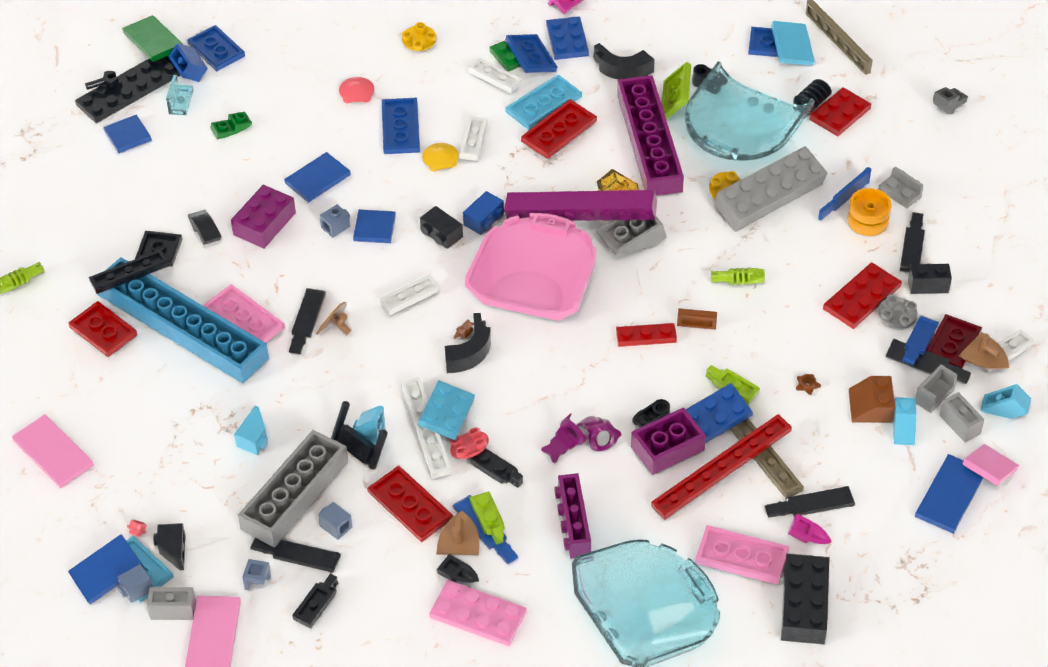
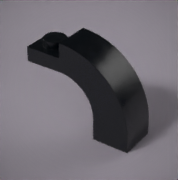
[593,43,655,79]
[445,313,491,374]

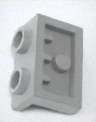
[878,166,924,209]

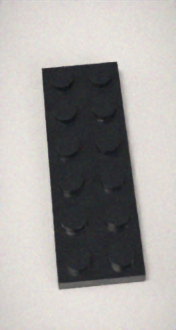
[75,56,181,123]

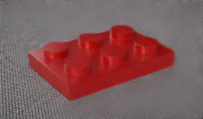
[809,87,872,137]
[68,301,138,357]

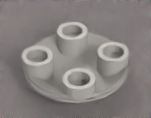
[879,294,918,328]

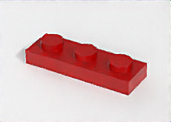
[616,323,677,347]

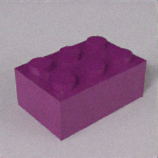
[231,184,296,249]
[631,407,706,475]

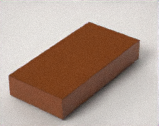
[677,308,717,330]

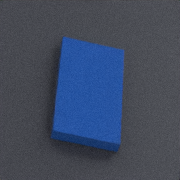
[381,97,420,154]
[915,454,984,534]

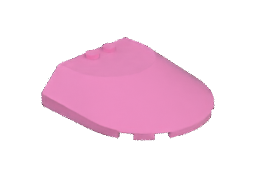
[465,213,596,321]

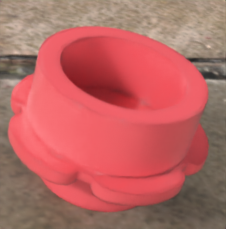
[127,519,147,537]

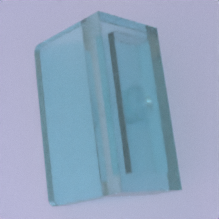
[166,75,194,115]

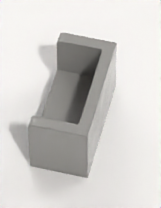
[915,364,957,413]
[939,392,985,442]
[147,587,196,620]

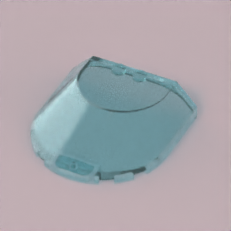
[685,61,815,161]
[572,539,720,667]

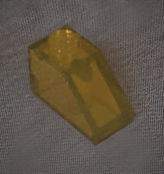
[596,169,639,191]

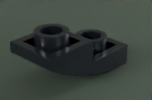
[188,210,222,245]

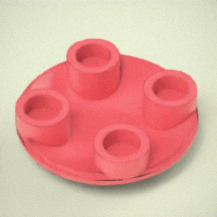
[339,77,374,103]
[450,427,489,459]

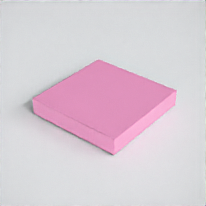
[963,444,1019,486]

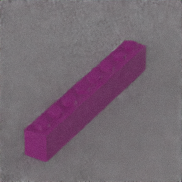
[504,190,658,221]

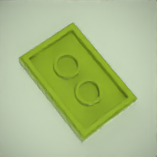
[661,62,691,120]

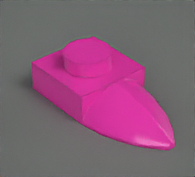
[788,514,831,544]

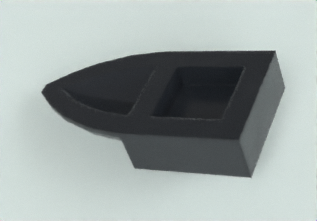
[437,554,479,583]

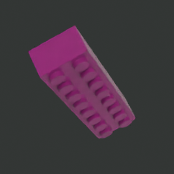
[617,75,684,196]

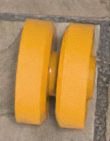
[847,188,892,236]

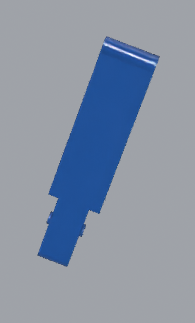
[818,167,872,221]
[902,315,939,365]
[452,495,519,564]

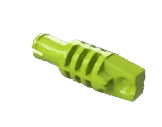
[0,261,45,294]
[711,267,765,285]

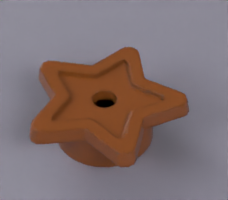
[453,319,474,339]
[796,374,821,395]

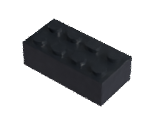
[781,553,830,645]

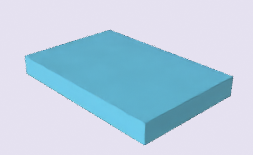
[771,21,815,66]
[126,536,174,602]

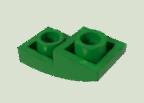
[210,111,252,139]

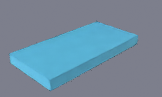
[505,74,582,130]

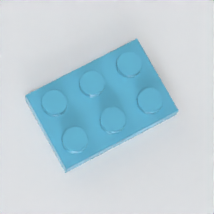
[418,380,475,440]

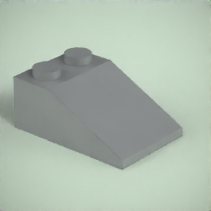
[595,216,667,256]

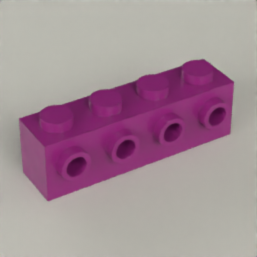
[554,473,591,559]

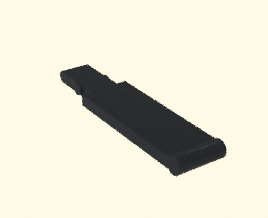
[899,212,925,272]
[289,288,326,355]
[885,338,971,384]
[764,486,855,518]
[250,538,341,573]

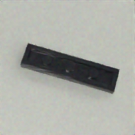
[88,249,169,294]

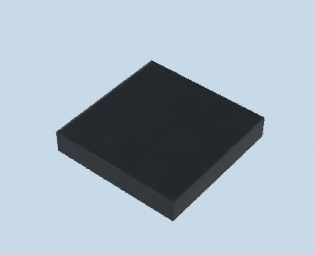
[135,230,183,267]

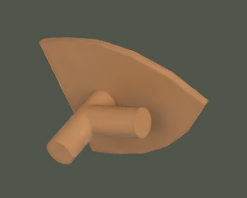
[316,301,352,336]
[959,332,1009,369]
[436,511,480,556]

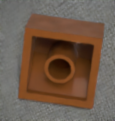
[848,376,895,423]

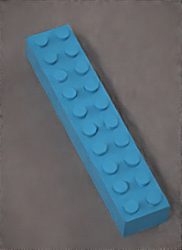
[98,257,269,383]

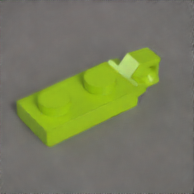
[705,365,760,405]
[470,491,505,545]

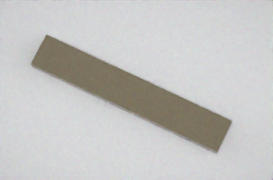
[805,0,873,75]
[730,418,804,499]

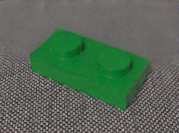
[489,40,521,72]

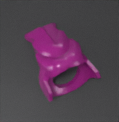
[541,413,589,464]
[577,416,622,451]

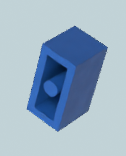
[169,43,208,82]
[463,191,504,235]

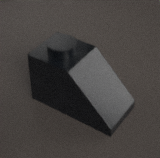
[153,523,186,571]

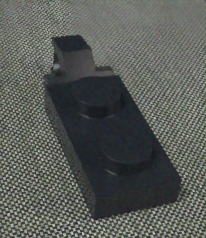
[470,448,523,488]
[292,573,339,629]

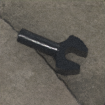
[85,71,119,90]

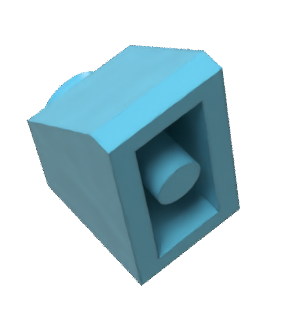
[981,384,1032,419]
[893,397,917,445]
[234,405,268,455]
[353,405,386,445]

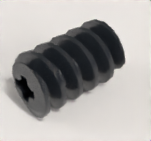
[793,79,832,116]

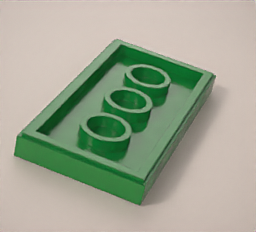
[122,15,183,62]

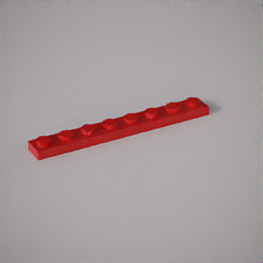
[651,414,792,520]

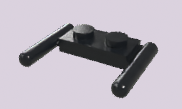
[331,401,388,470]

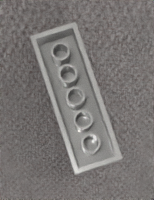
[713,146,828,232]
[238,430,348,548]

